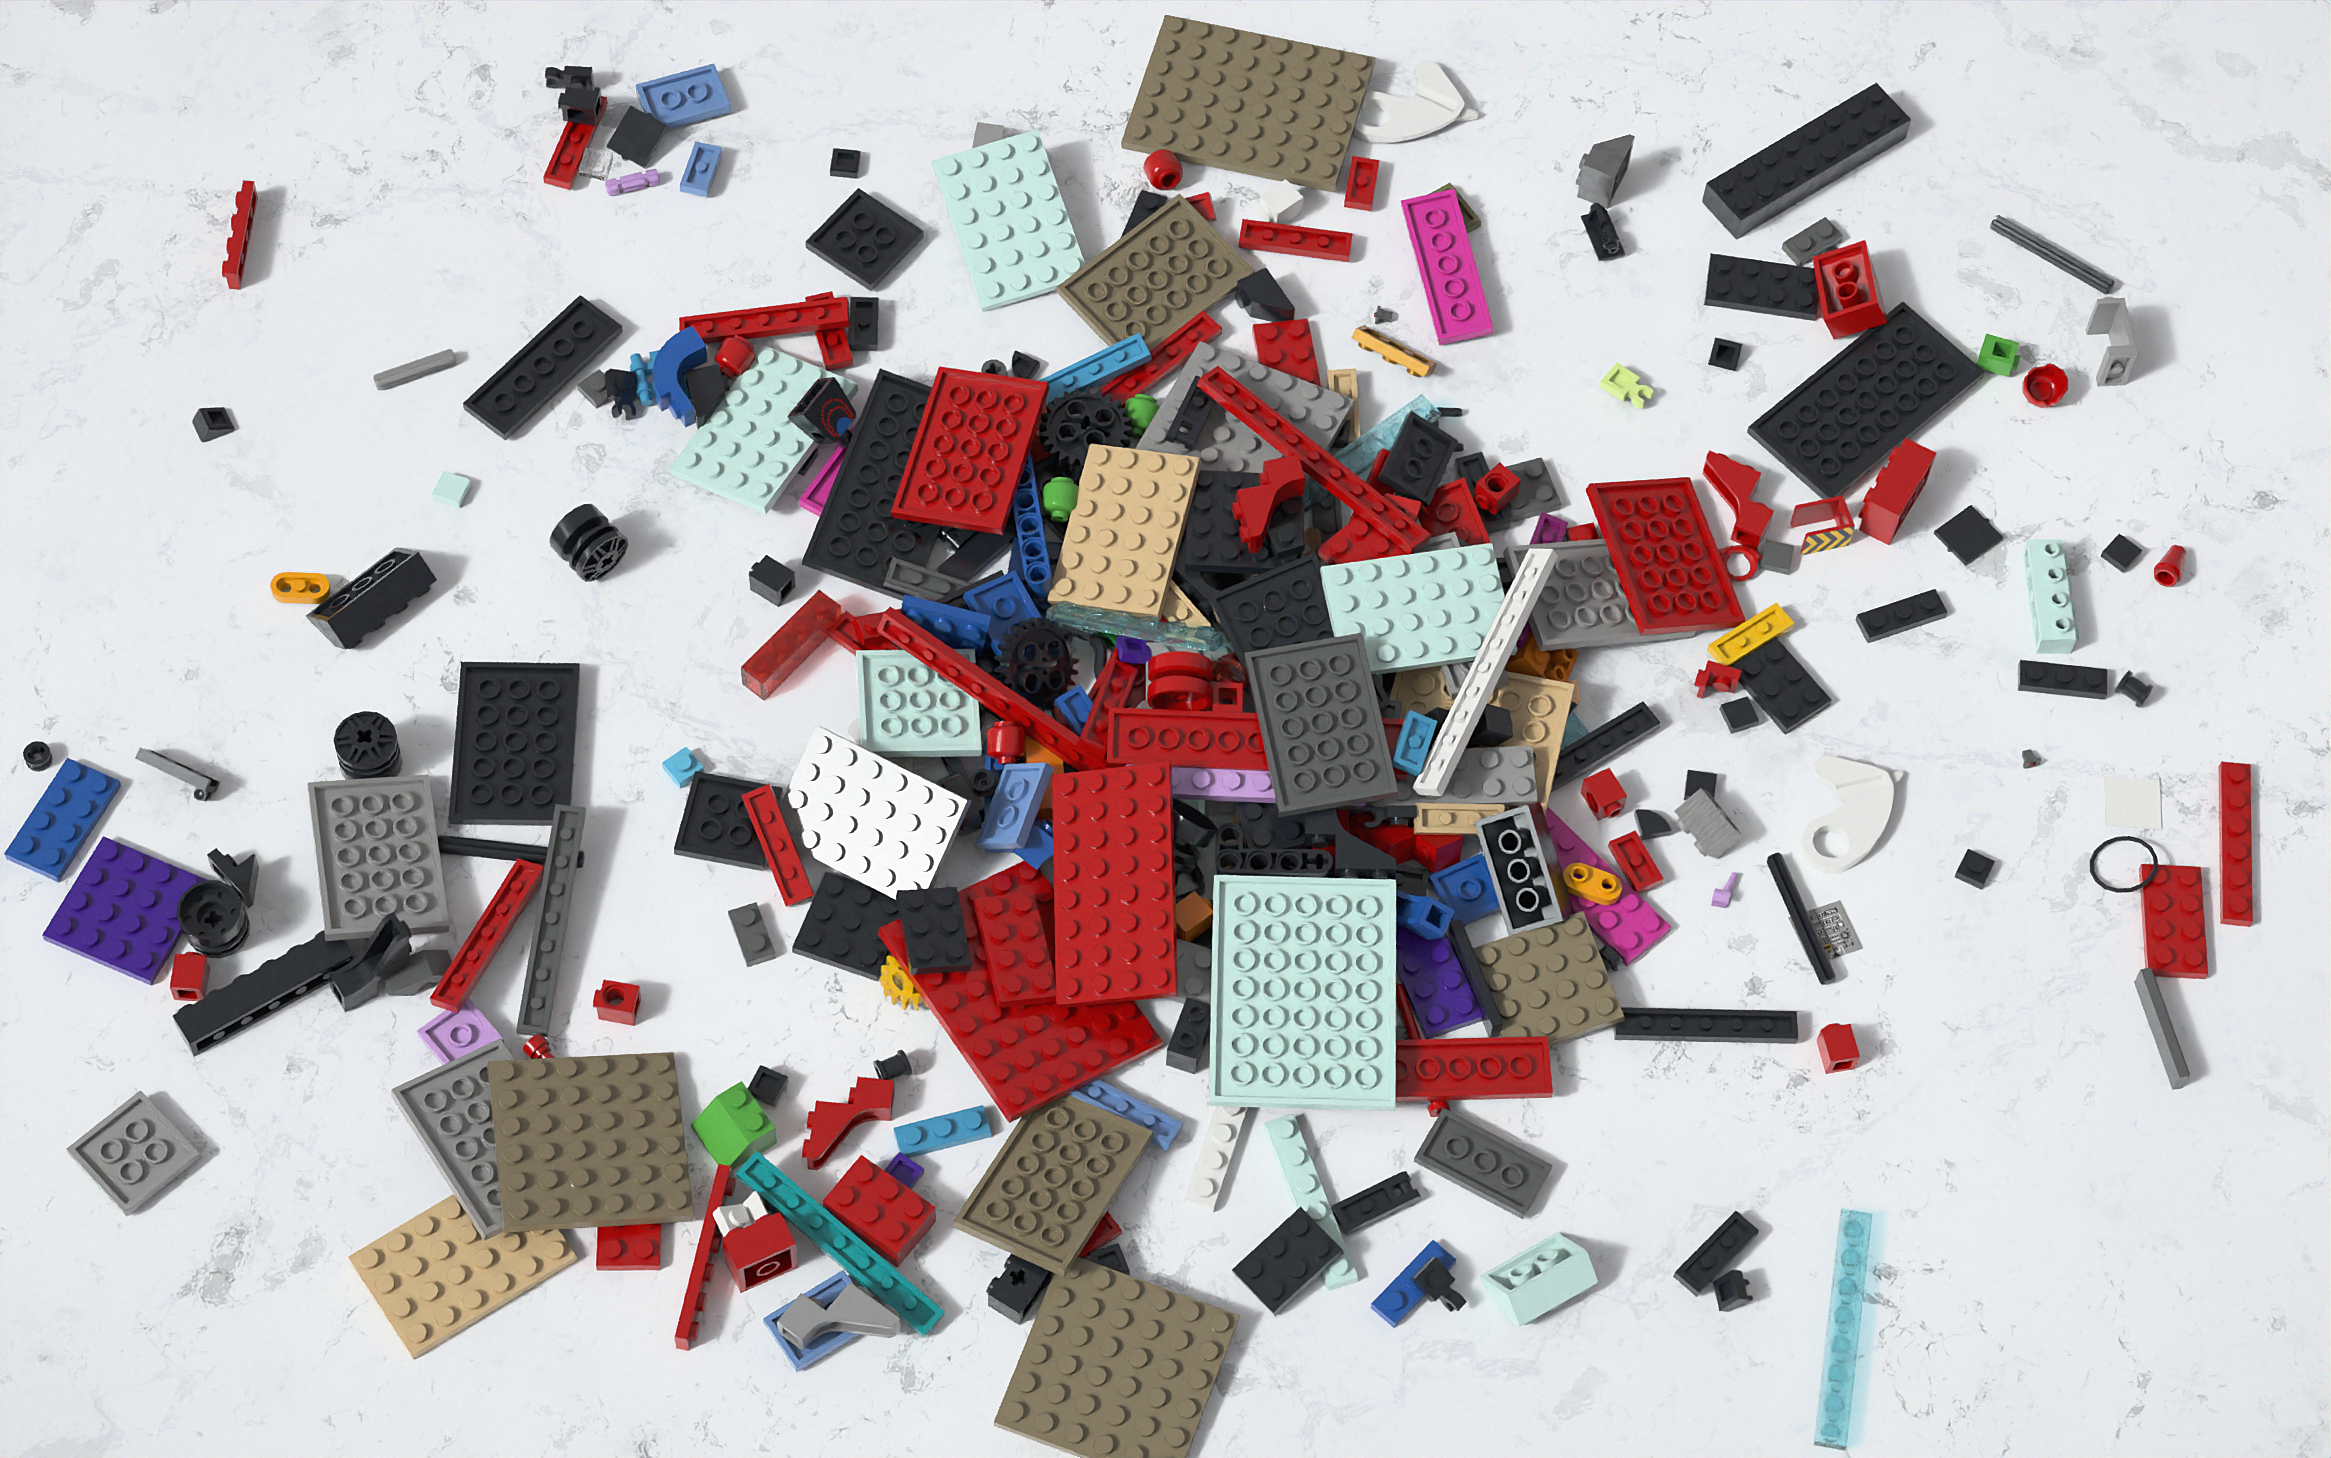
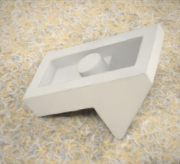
[713,1191,768,1237]

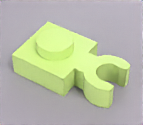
[1600,362,1653,409]

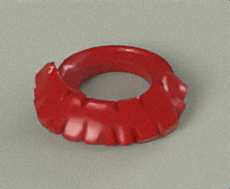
[1719,545,1763,582]

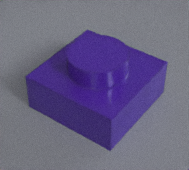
[1116,634,1151,664]
[884,1152,924,1189]

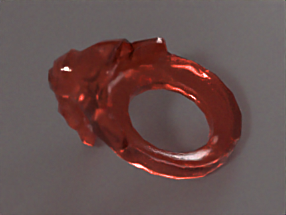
[1213,652,1250,690]

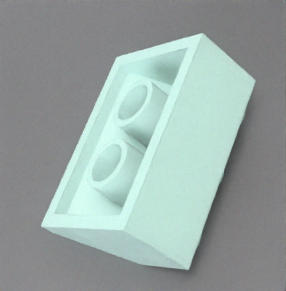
[1479,1232,1598,1327]

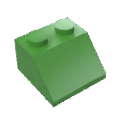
[691,1081,777,1171]

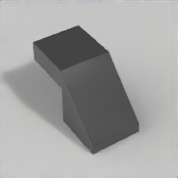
[383,950,452,996]

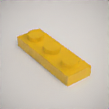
[1707,602,1794,667]

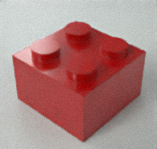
[722,1212,798,1293]

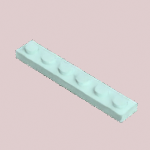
[1264,1114,1358,1291]

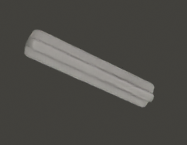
[373,349,456,390]

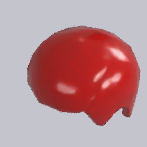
[2022,363,2068,408]

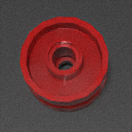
[1147,651,1213,711]

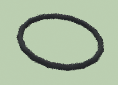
[2090,836,2158,893]

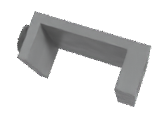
[2085,297,2137,387]

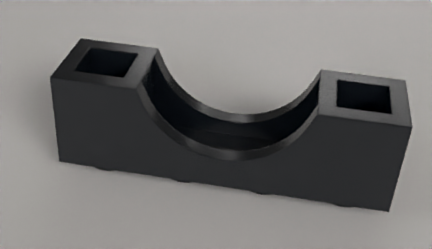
[1171,535,1224,634]

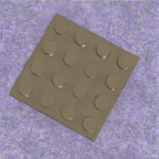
[1473,911,1625,1046]

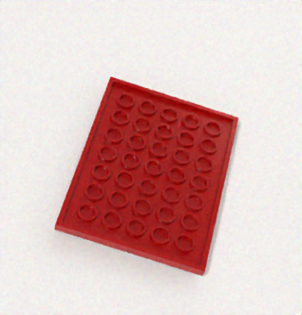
[878,861,1163,1123]

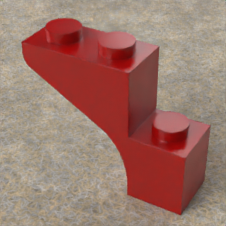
[1702,450,1774,549]
[1232,455,1305,554]
[1349,813,1464,873]
[802,1076,895,1170]

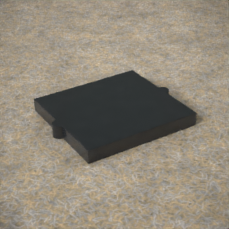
[606,105,669,168]
[1934,505,2003,566]

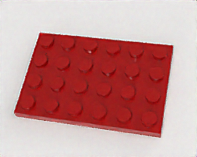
[891,366,1050,535]
[1585,477,1746,635]

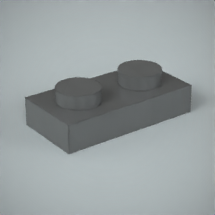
[1781,217,1843,266]
[728,902,776,968]

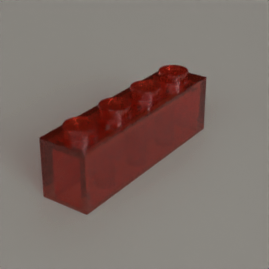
[741,590,842,701]

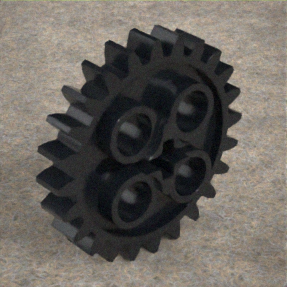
[1039,387,1132,472]
[994,617,1079,712]

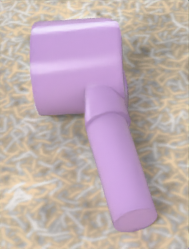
[1711,872,1738,908]

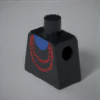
[787,377,856,448]

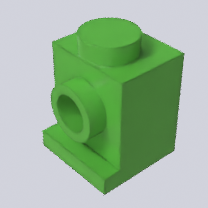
[1977,333,2021,377]

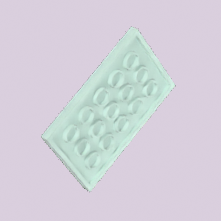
[932,129,1085,312]
[669,345,859,515]
[1320,543,1517,675]

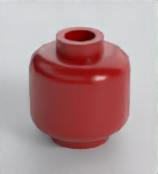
[1143,149,1184,191]
[714,335,756,379]
[987,721,1026,765]

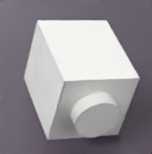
[1259,179,1303,224]

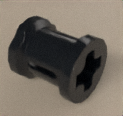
[2114,670,2154,708]
[873,1049,912,1080]

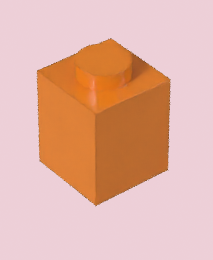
[1176,891,1213,942]

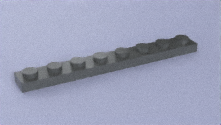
[516,804,586,1038]

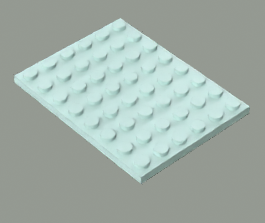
[1209,875,1396,1111]

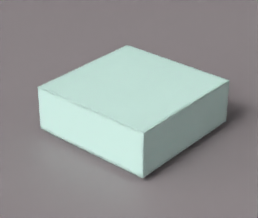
[432,471,471,508]

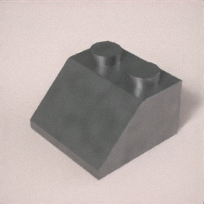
[1575,134,1635,209]

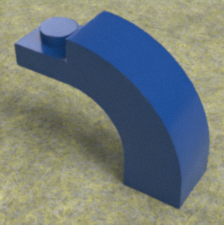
[653,326,708,428]

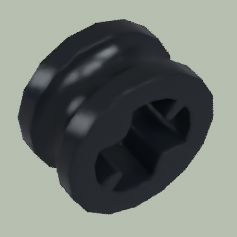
[23,741,53,772]

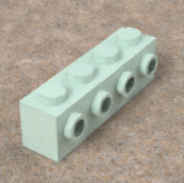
[2022,539,2079,654]

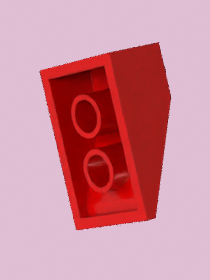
[1812,240,1888,340]

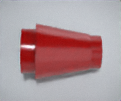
[2154,545,2186,587]

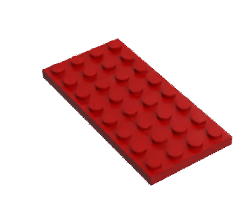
[1052,761,1178,1008]

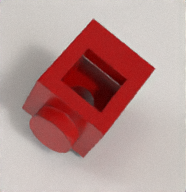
[1212,679,1243,712]

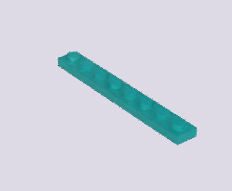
[736,1151,945,1338]

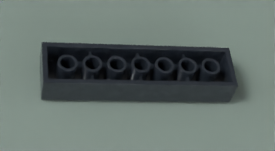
[1702,82,1911,240]

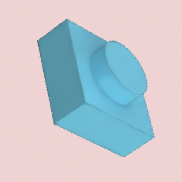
[662,747,704,789]

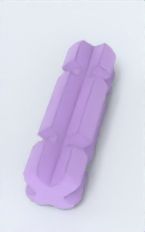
[605,169,660,196]

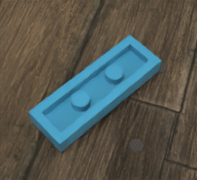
[893,1105,991,1158]

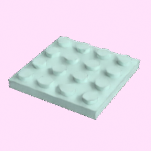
[856,649,982,758]

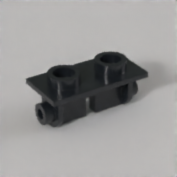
[1581,203,1625,261]

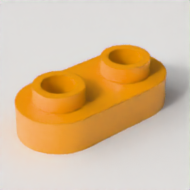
[270,572,331,604]
[1563,863,1622,905]

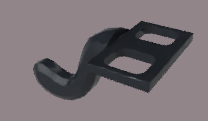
[1061,624,1107,680]

